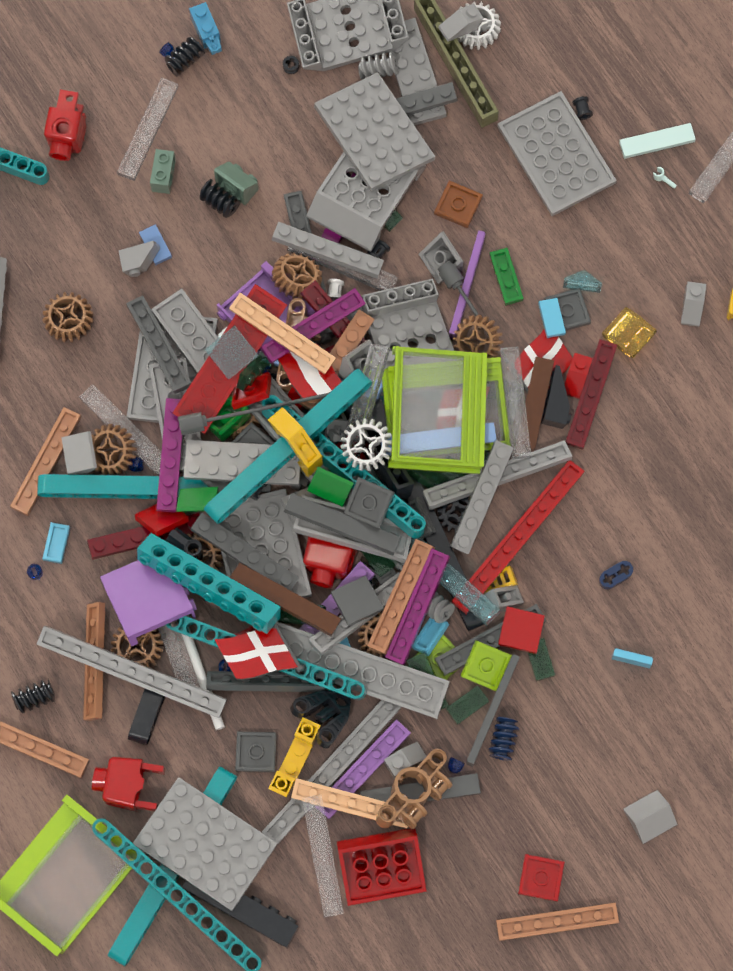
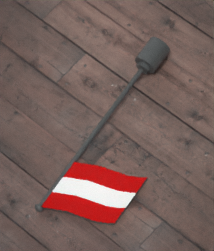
[178,343,342,435]

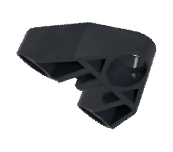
[290,690,351,749]

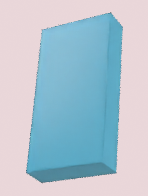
[538,298,566,338]
[42,522,70,564]
[412,618,449,656]
[612,648,653,669]

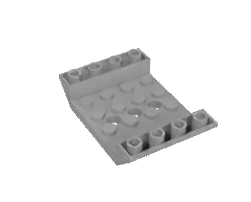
[287,0,409,71]
[306,152,426,252]
[362,279,458,396]

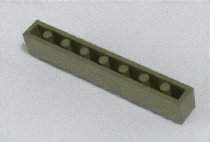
[414,0,499,128]

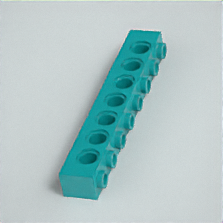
[137,533,281,634]

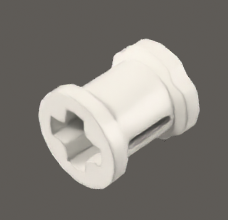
[327,279,344,301]

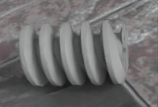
[358,52,399,80]
[426,592,455,623]

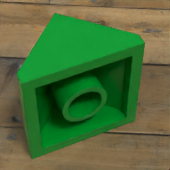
[209,396,251,442]
[307,467,353,507]
[176,487,219,512]

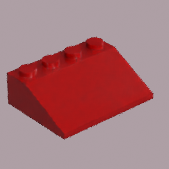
[337,828,427,906]

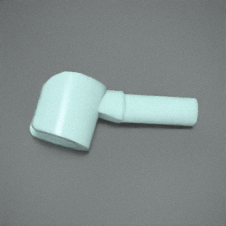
[653,167,677,189]

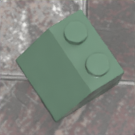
[214,161,259,205]

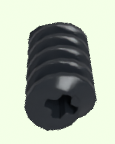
[165,37,205,77]
[199,179,241,218]
[11,679,55,713]

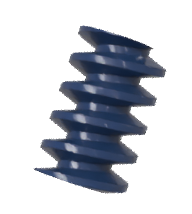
[489,717,520,761]

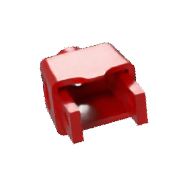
[44,89,87,161]
[303,536,358,589]
[92,757,165,812]

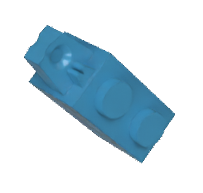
[189,2,222,55]

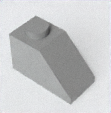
[438,3,483,42]
[119,241,160,277]
[681,282,706,327]
[478,585,524,616]
[384,742,427,780]

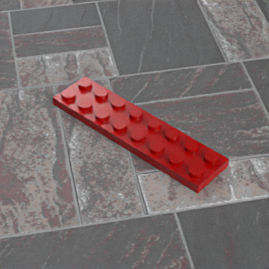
[172,284,287,434]

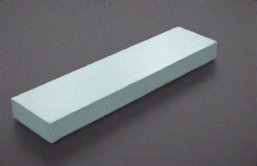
[619,123,696,159]

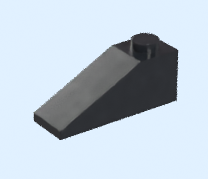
[541,365,572,429]

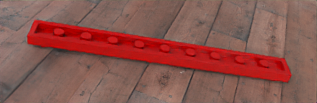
[451,460,585,615]

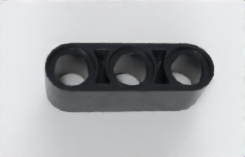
[128,689,165,745]

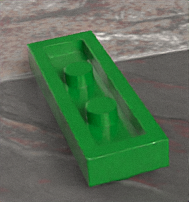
[489,248,523,306]

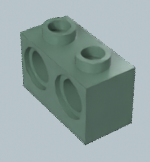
[150,149,176,194]

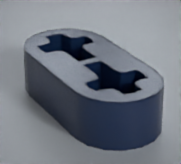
[599,561,633,590]

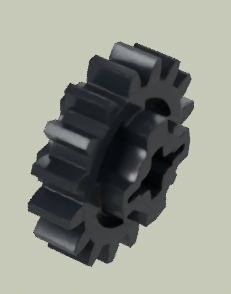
[437,496,469,533]

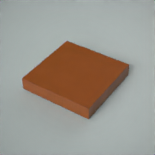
[434,180,483,228]

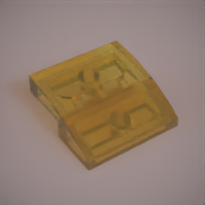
[602,307,657,358]

